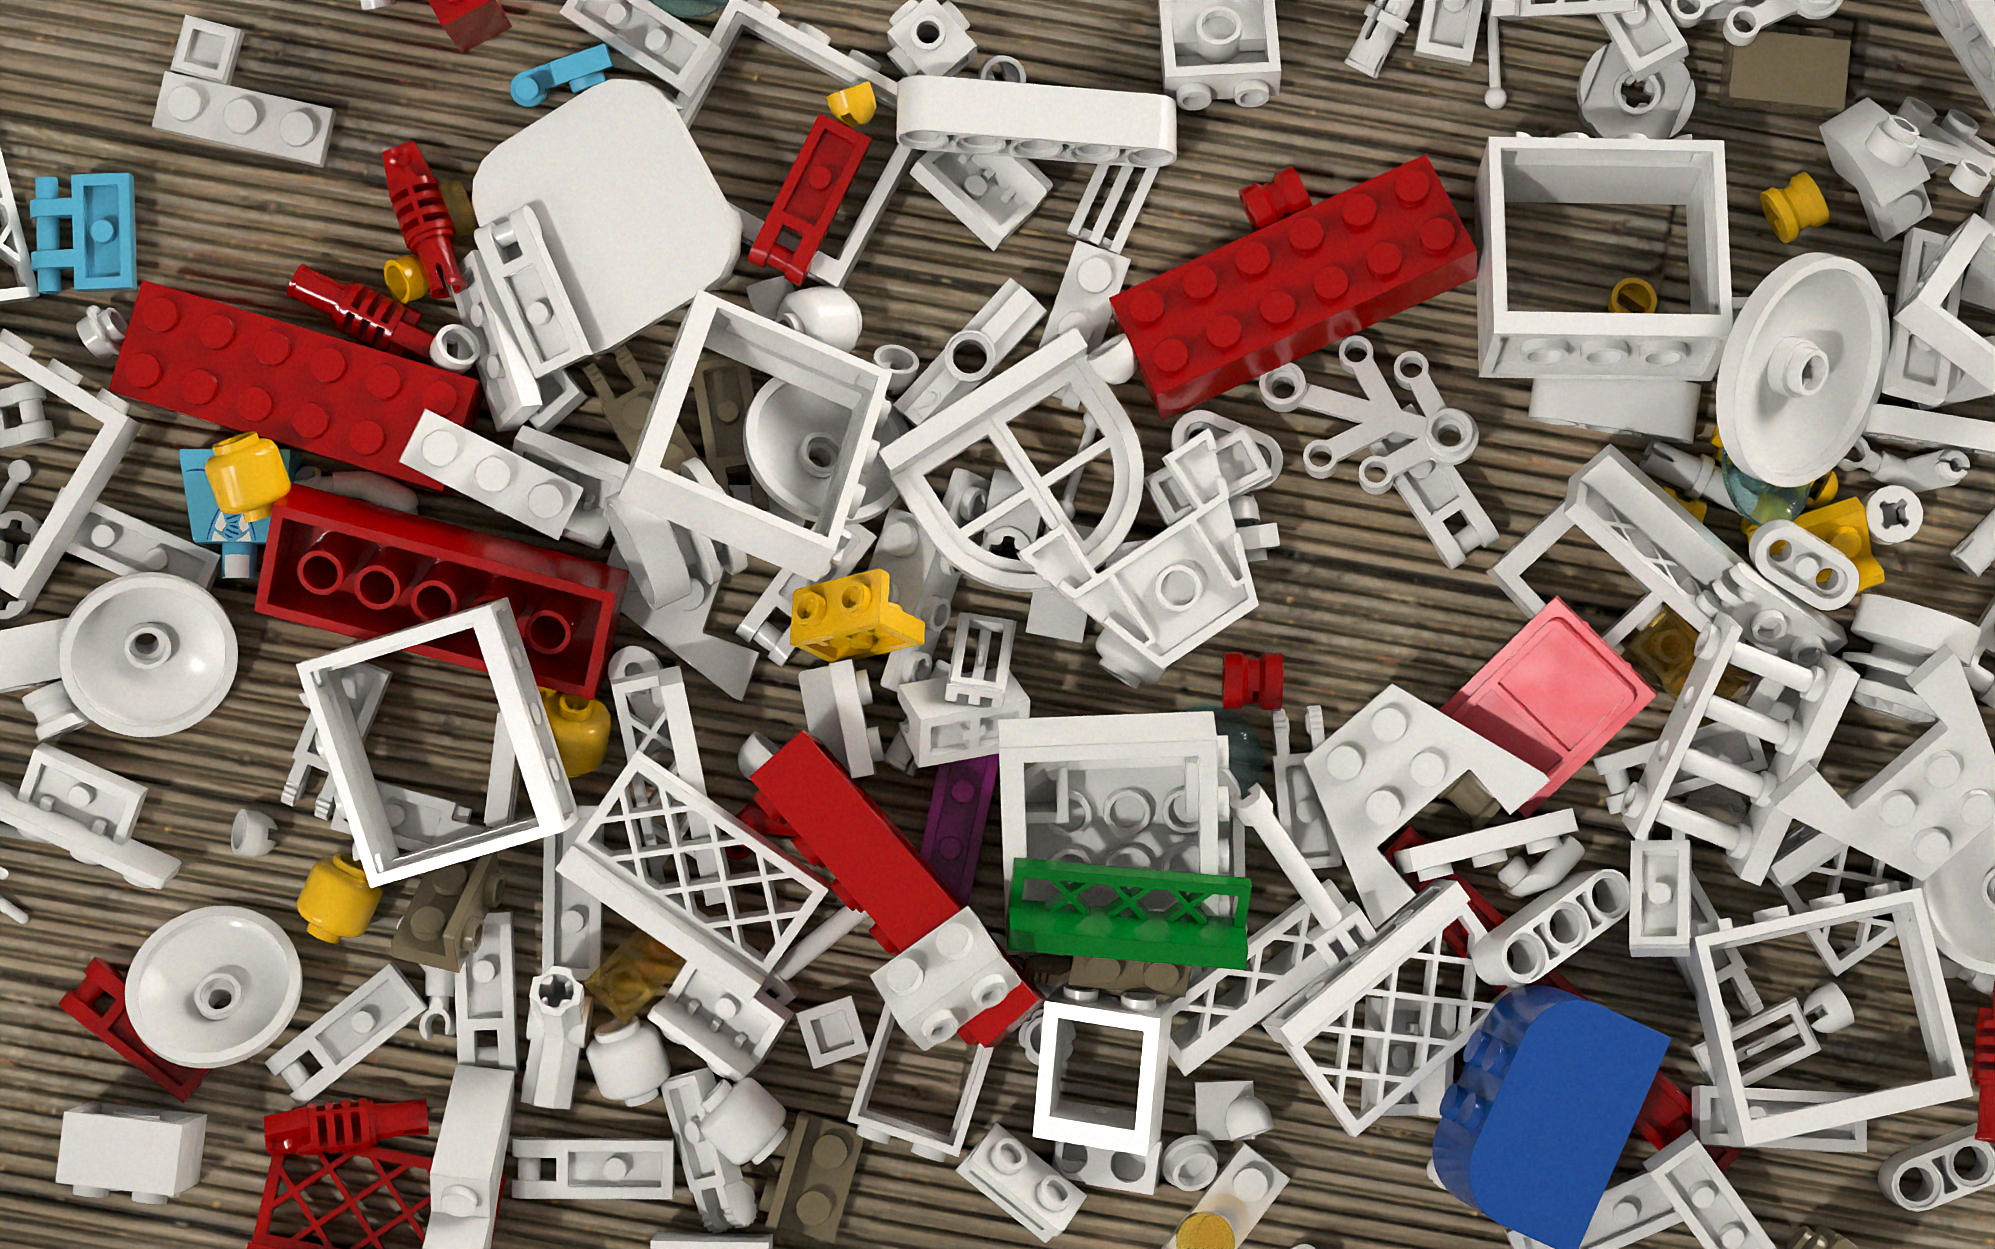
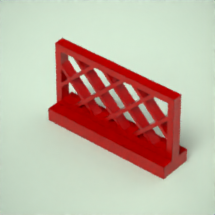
[247,1146,507,1249]

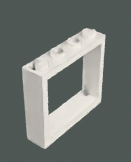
[676,0,918,289]
[617,289,892,582]
[0,328,143,603]
[296,597,581,888]
[998,711,1230,955]
[1685,881,1973,1147]

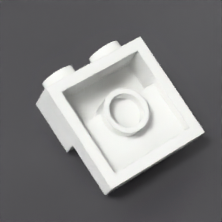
[1158,0,1281,110]

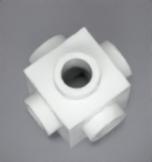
[887,0,977,77]

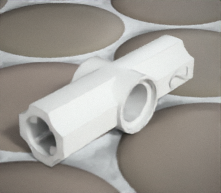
[893,278,1047,427]

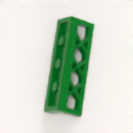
[1006,857,1252,970]

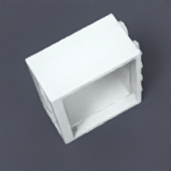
[1474,131,1733,381]

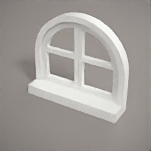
[878,327,1144,592]

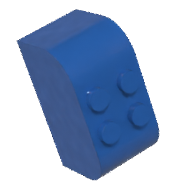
[1432,984,1672,1249]

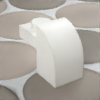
[1819,97,1933,242]

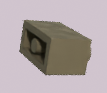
[1718,22,1851,119]

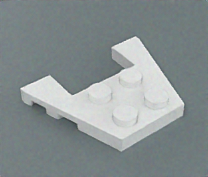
[1016,428,1259,671]
[606,485,807,701]
[1768,644,1995,881]
[1303,683,1550,929]

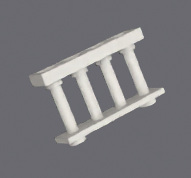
[1621,610,1860,886]

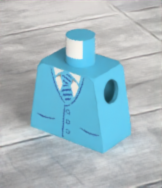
[180,449,301,579]

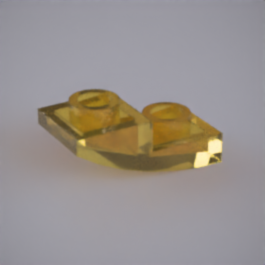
[1626,605,1744,725]
[583,928,687,1024]

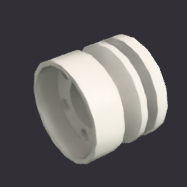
[603,457,748,611]
[1841,594,1981,724]

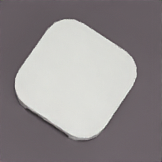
[472,79,746,355]
[1019,756,1248,987]

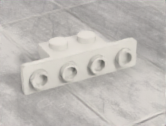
[868,467,991,692]
[0,742,182,889]

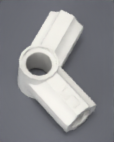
[521,966,594,1110]

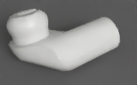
[1498,835,1585,897]

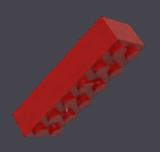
[1109,154,1477,420]
[108,280,485,496]
[254,483,629,700]
[749,730,1047,1048]

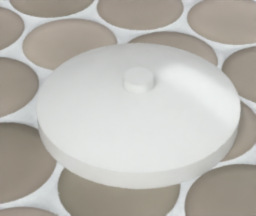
[1716,252,1890,487]

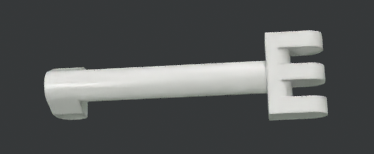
[1229,783,1378,970]
[759,905,869,1006]

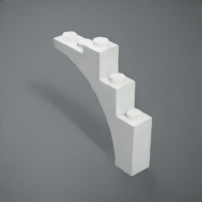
[422,1065,515,1249]

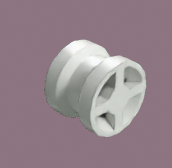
[1860,485,1923,545]
[22,680,93,742]

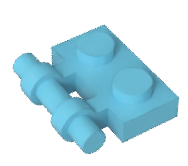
[510,44,615,107]
[30,173,137,294]

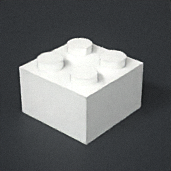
[55,1101,207,1204]

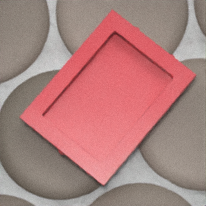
[1438,595,1658,819]

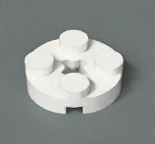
[1577,41,1695,139]

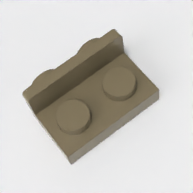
[391,851,506,973]
[758,1110,864,1243]

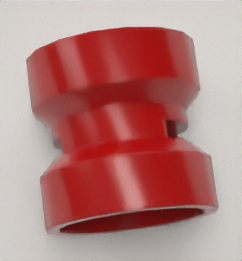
[1238,166,1312,232]
[1221,651,1284,711]

